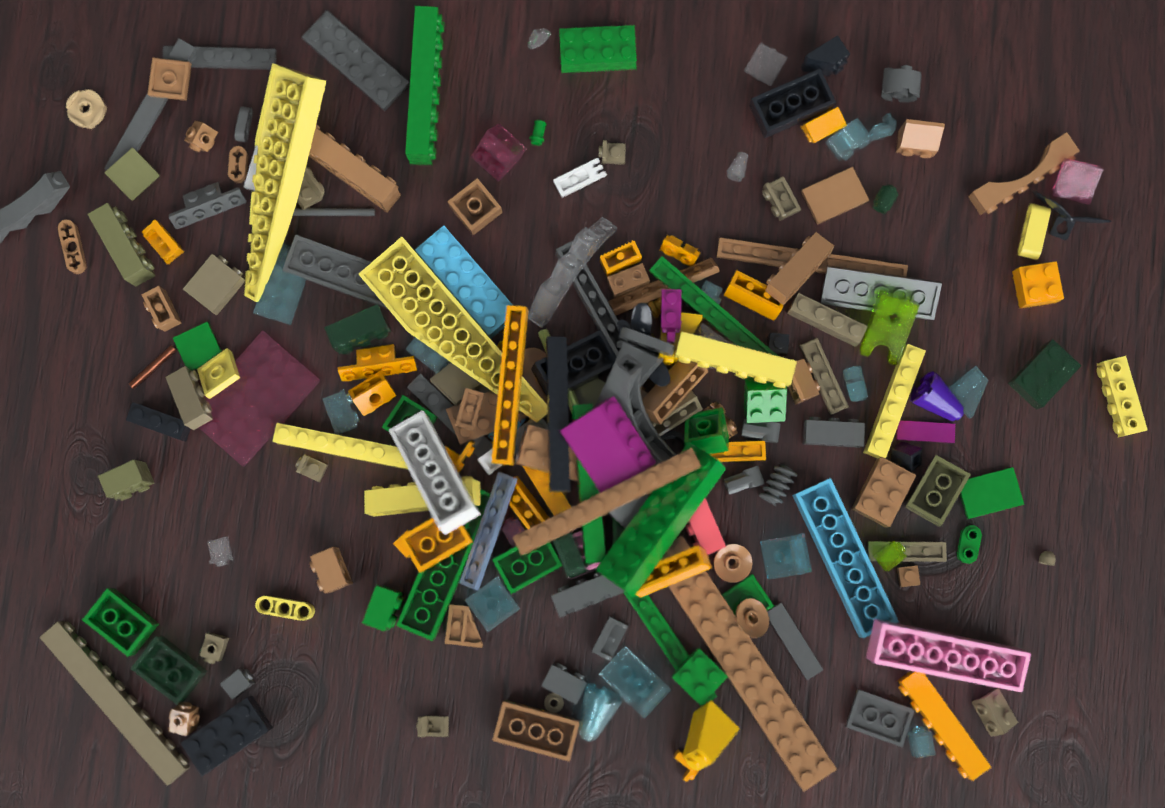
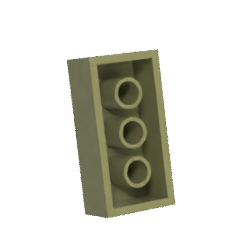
[88,203,156,287]

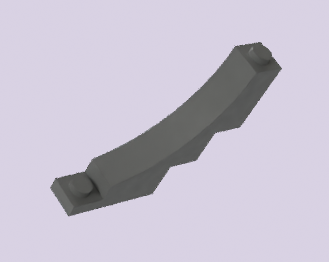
[0,171,70,244]

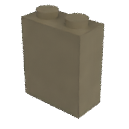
[183,254,245,315]

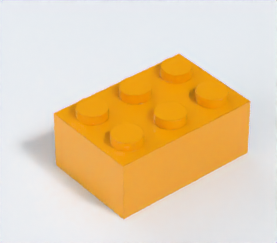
[400,518,473,572]

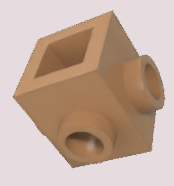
[184,121,218,152]
[169,702,200,736]

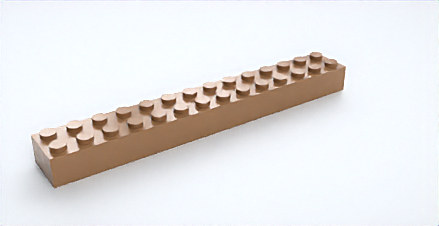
[660,536,837,791]

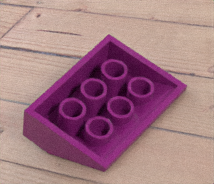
[560,396,657,493]

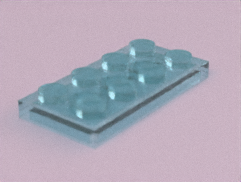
[253,244,306,325]

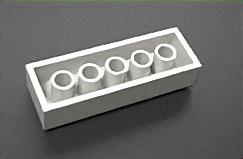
[389,411,480,534]

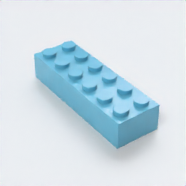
[415,226,513,339]

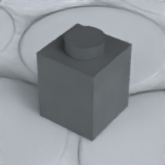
[220,668,255,699]

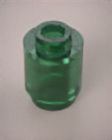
[873,184,899,214]

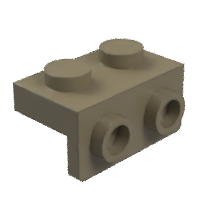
[762,176,801,221]
[972,688,1018,736]

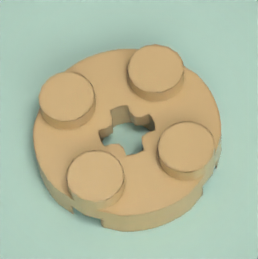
[66,90,107,129]

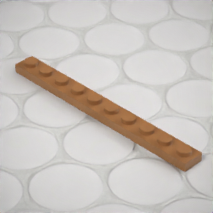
[716,238,908,276]
[513,448,701,555]

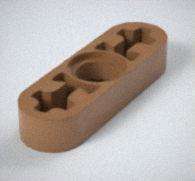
[58,220,86,274]

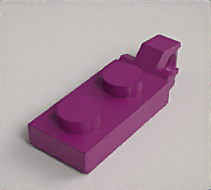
[661,289,681,343]

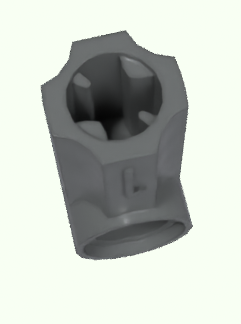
[741,419,781,443]
[723,465,765,495]

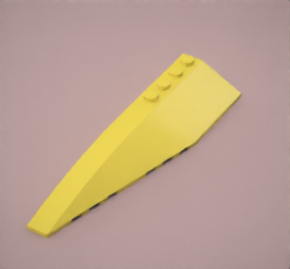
[244,63,326,302]
[359,237,548,423]

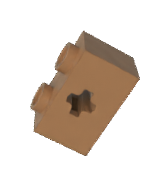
[607,263,650,298]

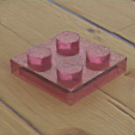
[1052,158,1103,205]

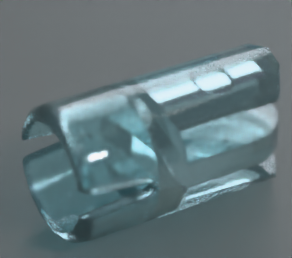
[843,366,868,402]

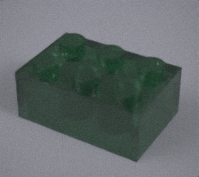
[324,304,392,355]
[1008,340,1082,410]
[131,636,207,705]

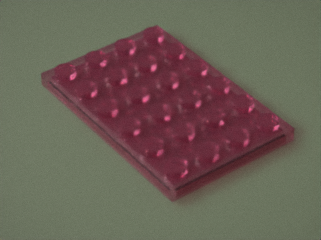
[199,331,321,467]

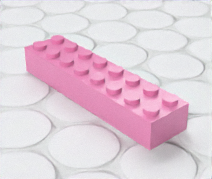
[866,619,1031,692]

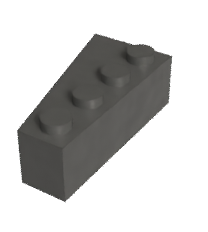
[551,572,624,618]

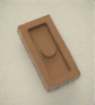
[455,388,484,431]

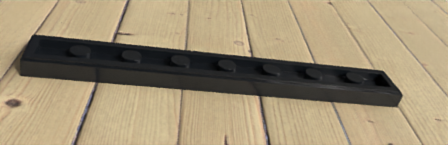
[546,336,570,492]

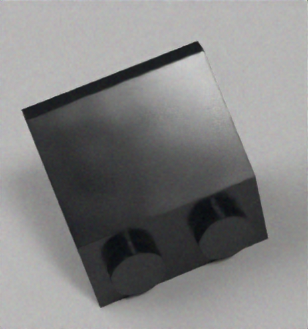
[801,35,850,76]

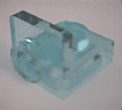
[868,113,897,141]

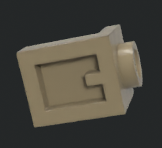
[599,140,625,164]
[296,455,328,482]

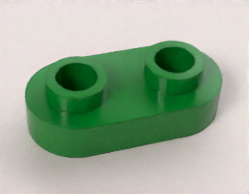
[957,525,982,564]

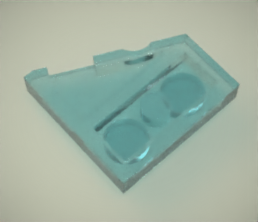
[949,366,989,419]

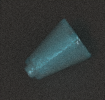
[578,684,623,742]

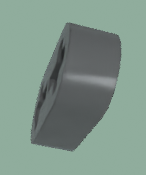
[235,106,253,142]

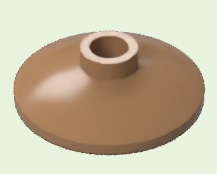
[714,544,752,583]
[736,599,769,638]

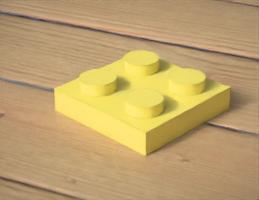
[197,348,240,399]

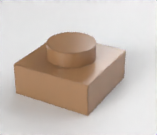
[897,566,920,587]

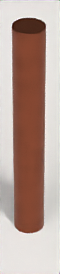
[129,345,177,389]

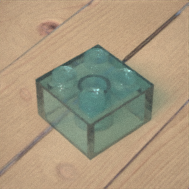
[465,577,520,632]

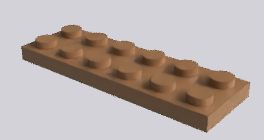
[446,374,547,446]

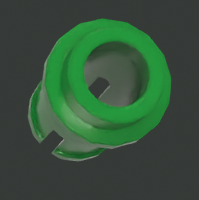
[530,120,547,146]

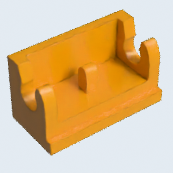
[801,107,847,143]
[142,220,184,265]

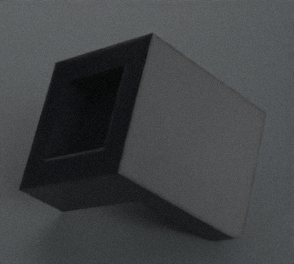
[891,442,922,472]

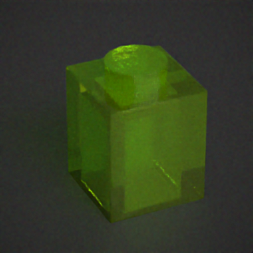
[873,541,907,571]

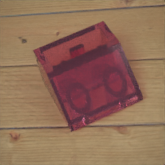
[471,124,527,181]

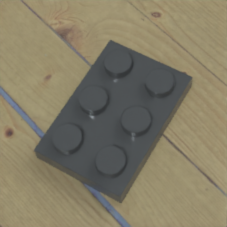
[845,689,915,748]

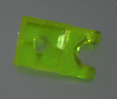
[860,290,919,366]

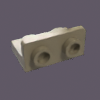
[297,167,324,210]

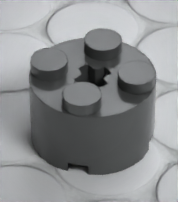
[881,65,922,102]

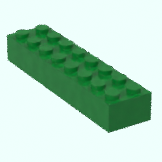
[405,6,444,165]
[596,442,726,597]
[396,489,490,641]

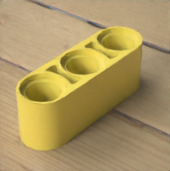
[1018,203,1051,260]
[256,596,315,620]

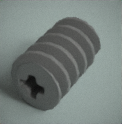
[759,463,798,506]

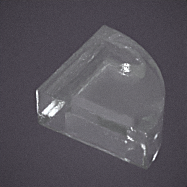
[527,29,551,49]

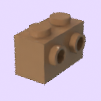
[141,286,182,332]

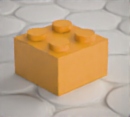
[1012,261,1064,309]

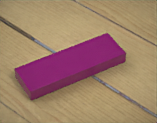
[896,420,955,443]

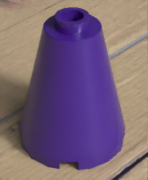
[909,371,964,421]

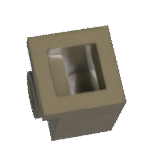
[200,632,229,664]

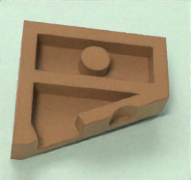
[445,604,483,648]

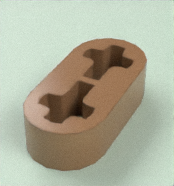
[228,146,248,183]

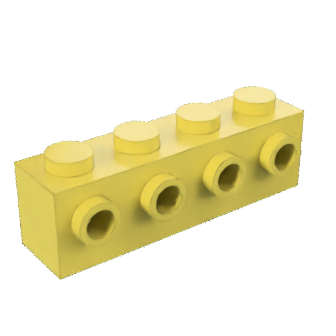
[1097,356,1147,437]

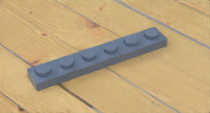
[459,472,518,590]

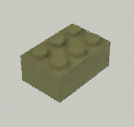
[905,455,971,527]

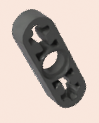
[619,327,675,356]

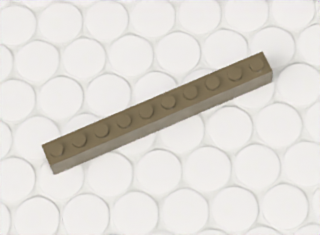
[40,621,190,786]

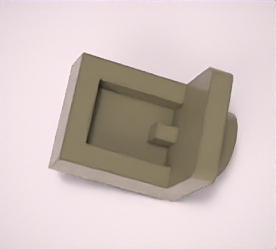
[417,715,449,737]

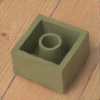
[98,460,154,501]

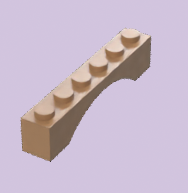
[968,133,1080,215]

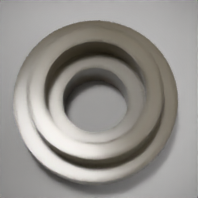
[544,693,564,713]

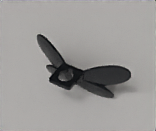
[1032,190,1112,240]
[617,303,670,387]

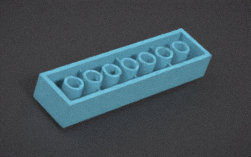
[792,478,899,638]

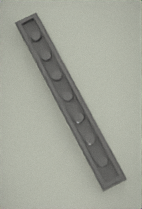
[104,39,197,170]

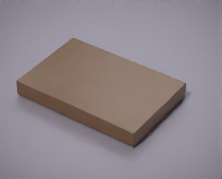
[801,167,869,225]

